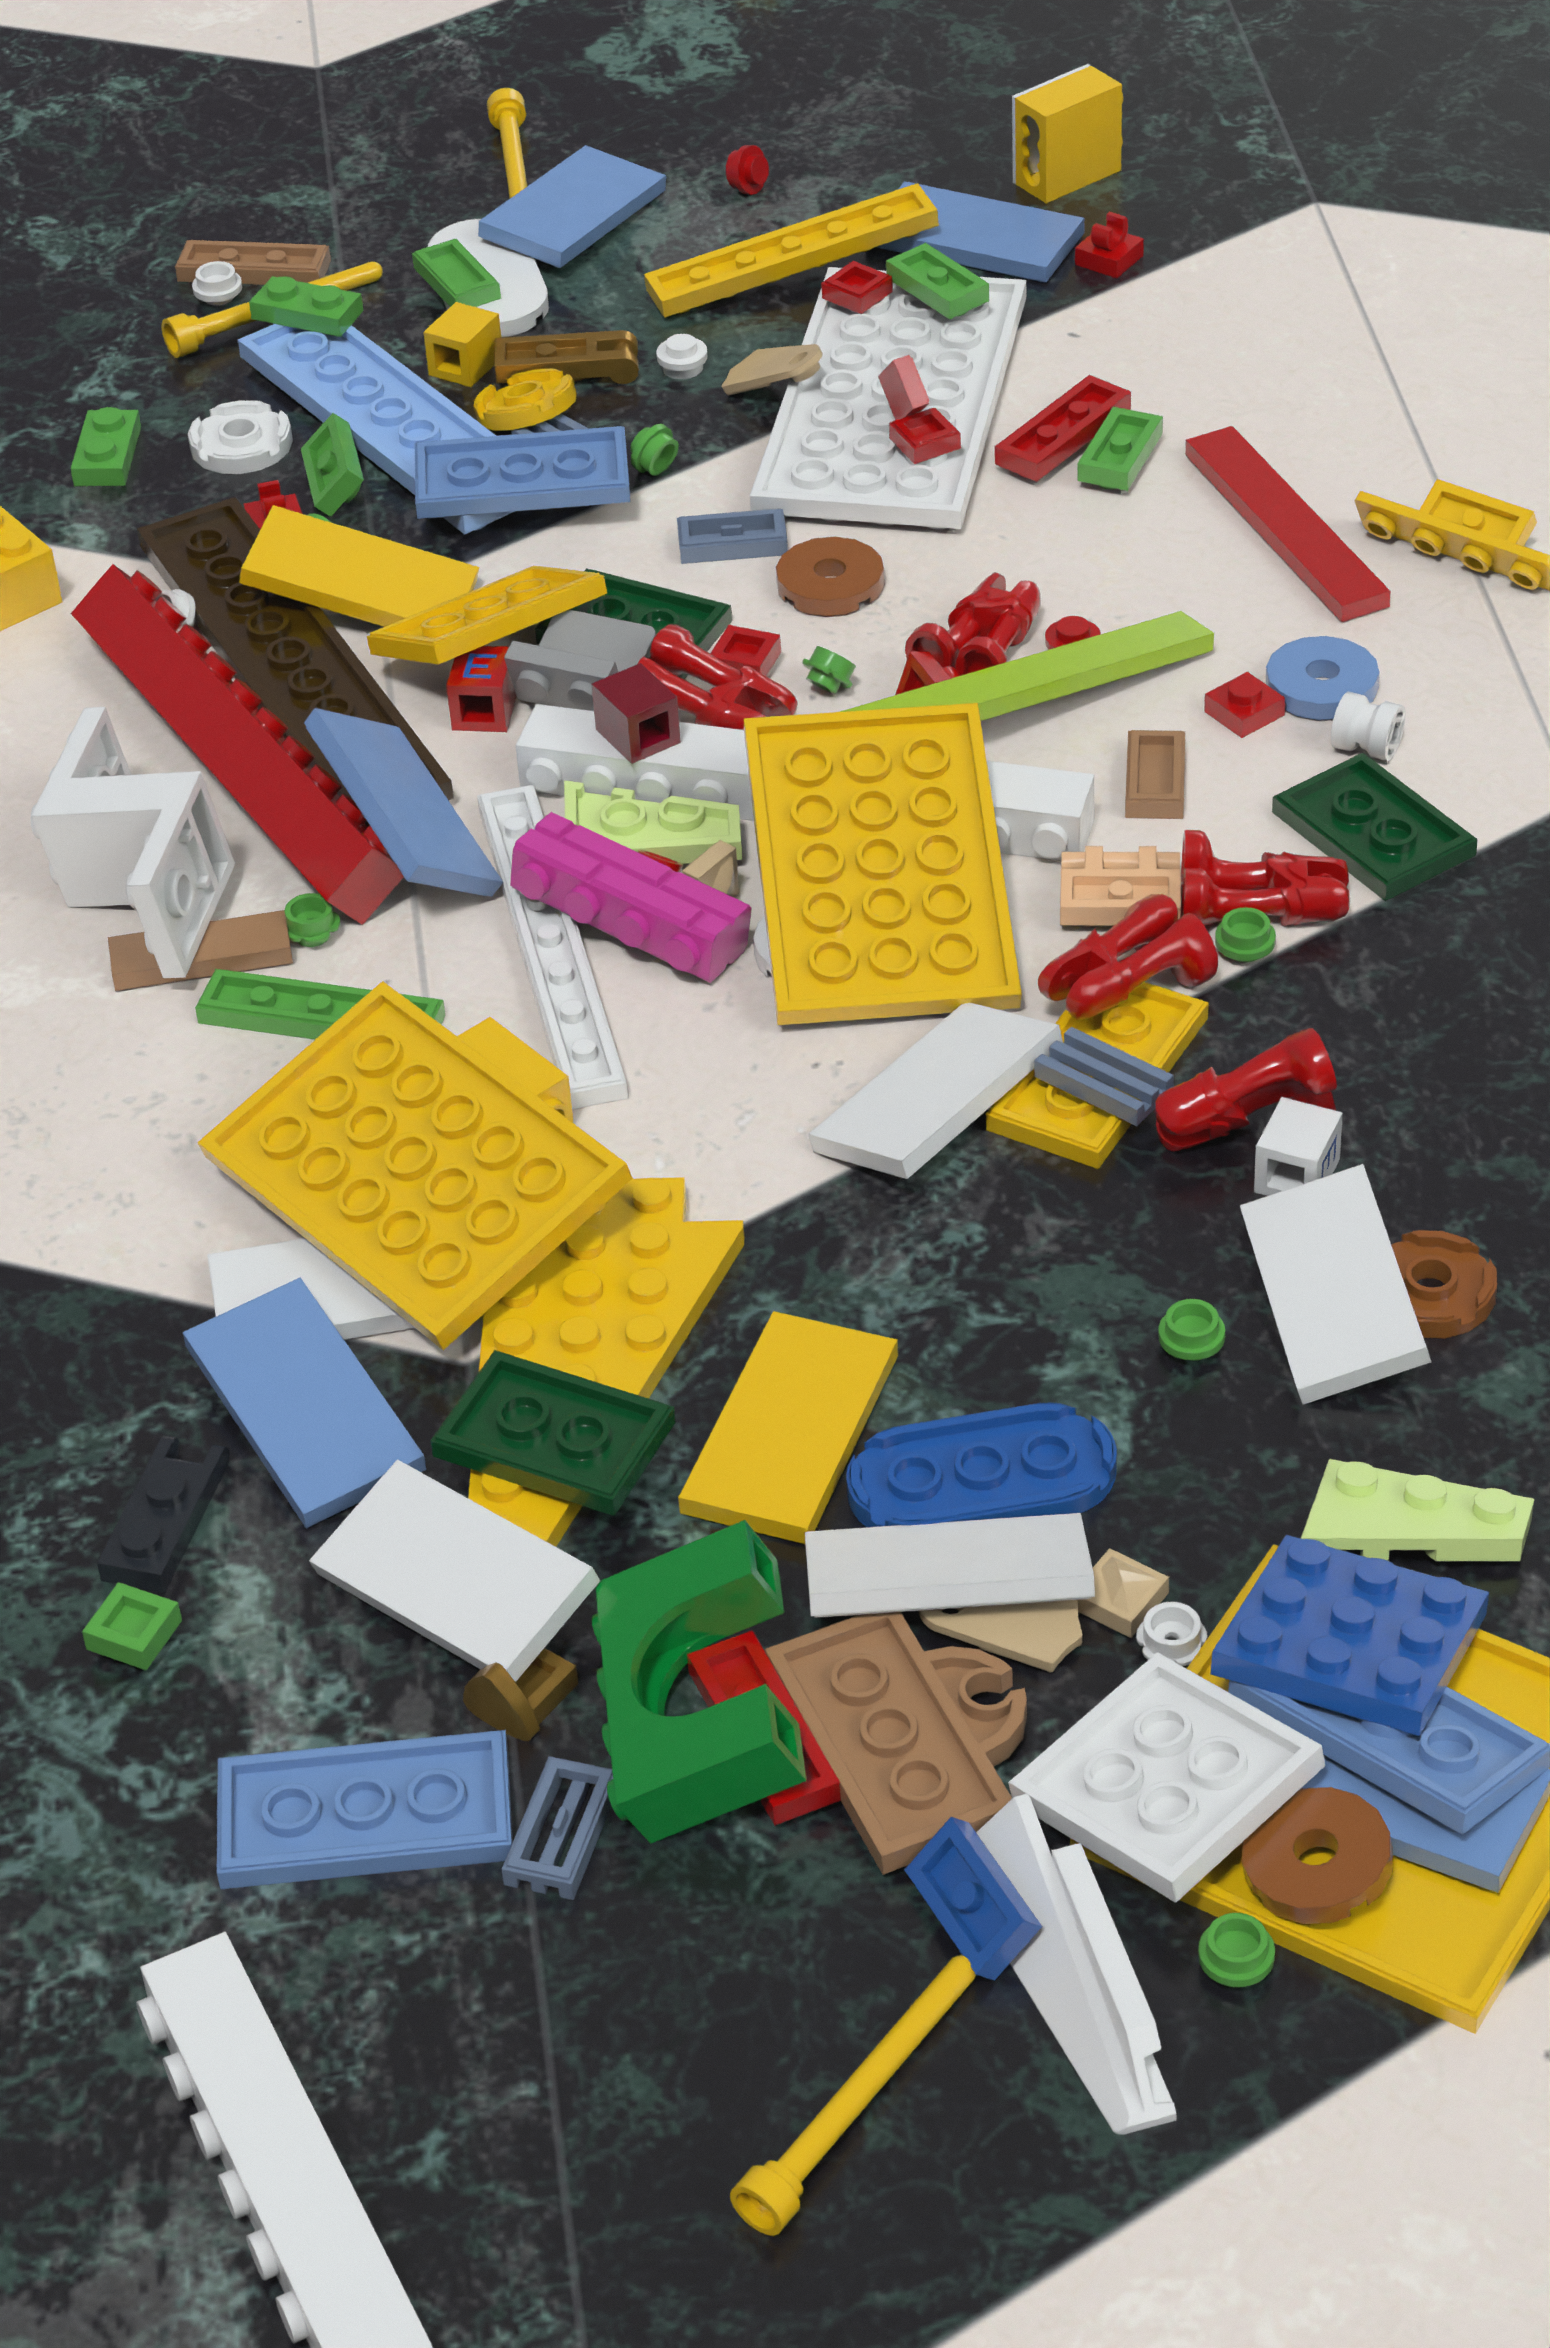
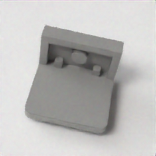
[504,610,656,711]

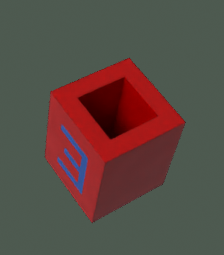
[446,646,517,732]

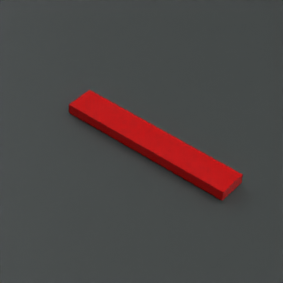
[1185,426,1391,622]

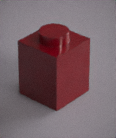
[591,663,681,764]

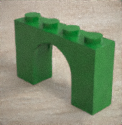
[592,1520,807,1844]

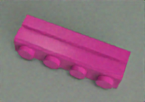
[510,812,752,983]

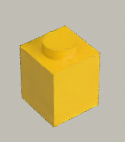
[423,302,501,387]

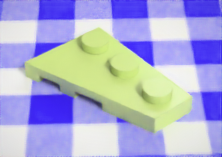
[564,780,742,864]
[1301,1459,1534,1561]

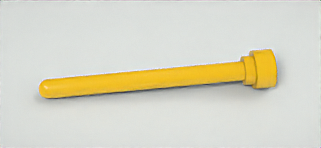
[487,88,527,198]
[161,262,383,358]
[730,1955,976,2236]

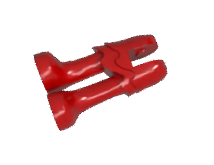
[905,572,1041,675]
[637,624,798,730]
[1181,830,1350,926]
[1038,894,1218,1020]
[1155,1028,1337,1151]

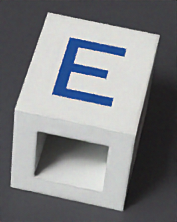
[1254,1097,1343,1196]

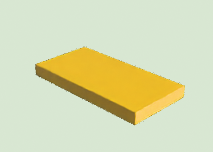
[239,505,480,627]
[367,565,607,665]
[986,982,1208,1169]
[678,1311,898,1544]

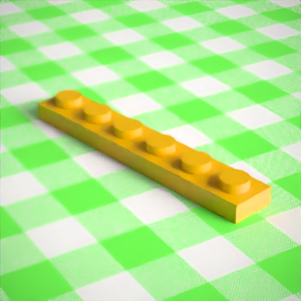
[644,183,939,318]

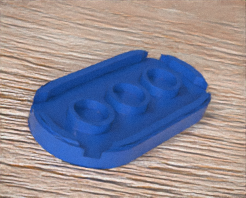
[846,1403,1117,1527]

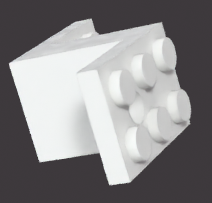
[31,707,235,978]

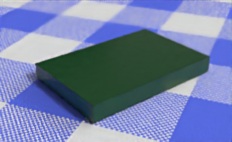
[535,568,732,680]
[1272,752,1478,901]
[430,1350,676,1516]

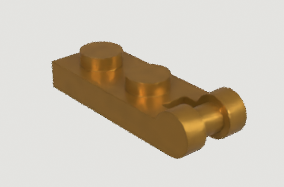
[495,330,639,384]

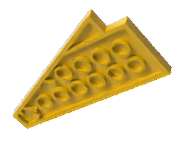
[468,1177,744,1547]

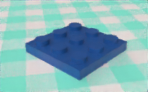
[1210,1535,1489,1736]

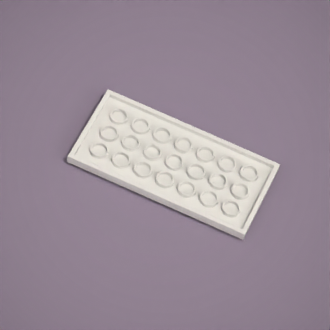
[750,267,1026,530]

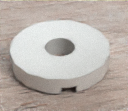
[188,400,293,474]

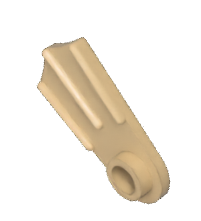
[722,344,823,395]
[919,1600,1083,1672]

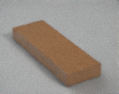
[175,240,331,285]
[108,910,293,991]

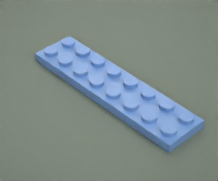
[238,324,515,534]

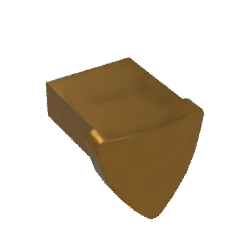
[463,1648,578,1741]

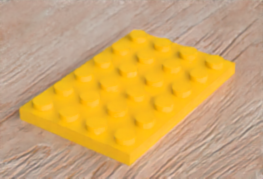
[744,703,1022,1025]
[197,981,633,1351]

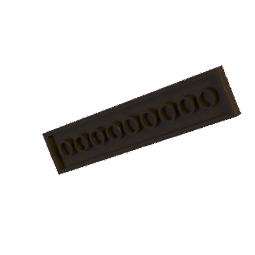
[137,497,454,828]

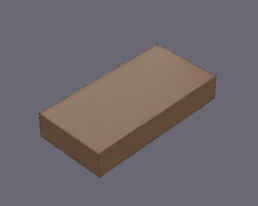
[1125,730,1185,819]

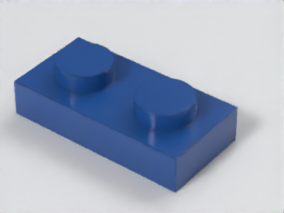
[904,1817,1042,1980]

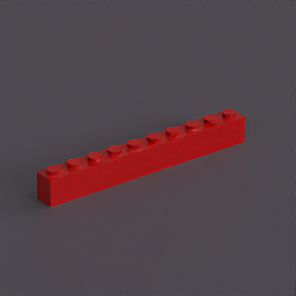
[70,564,404,925]

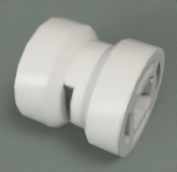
[1331,691,1406,761]

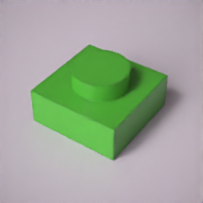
[82,1582,182,1670]

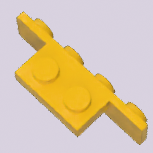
[1354,479,1550,591]

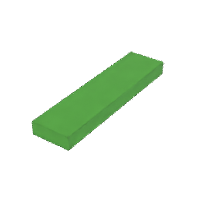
[195,969,446,1040]

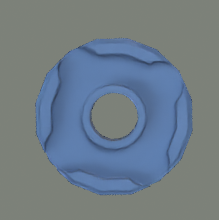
[1266,636,1380,720]

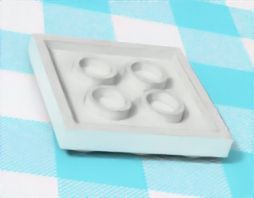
[1008,1652,1325,1903]

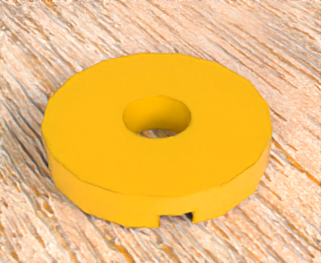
[473,368,577,431]

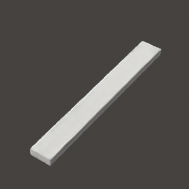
[477,785,628,1109]

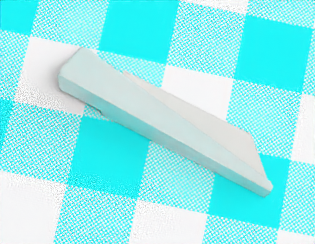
[976,1793,1176,2135]

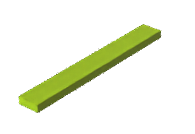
[840,611,1214,721]

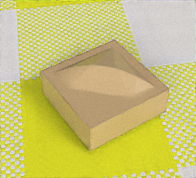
[682,840,739,897]
[1078,1548,1169,1638]

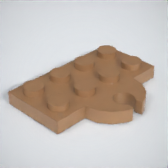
[765,1612,1027,1875]

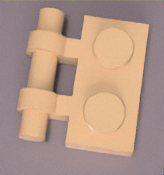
[1060,846,1181,927]

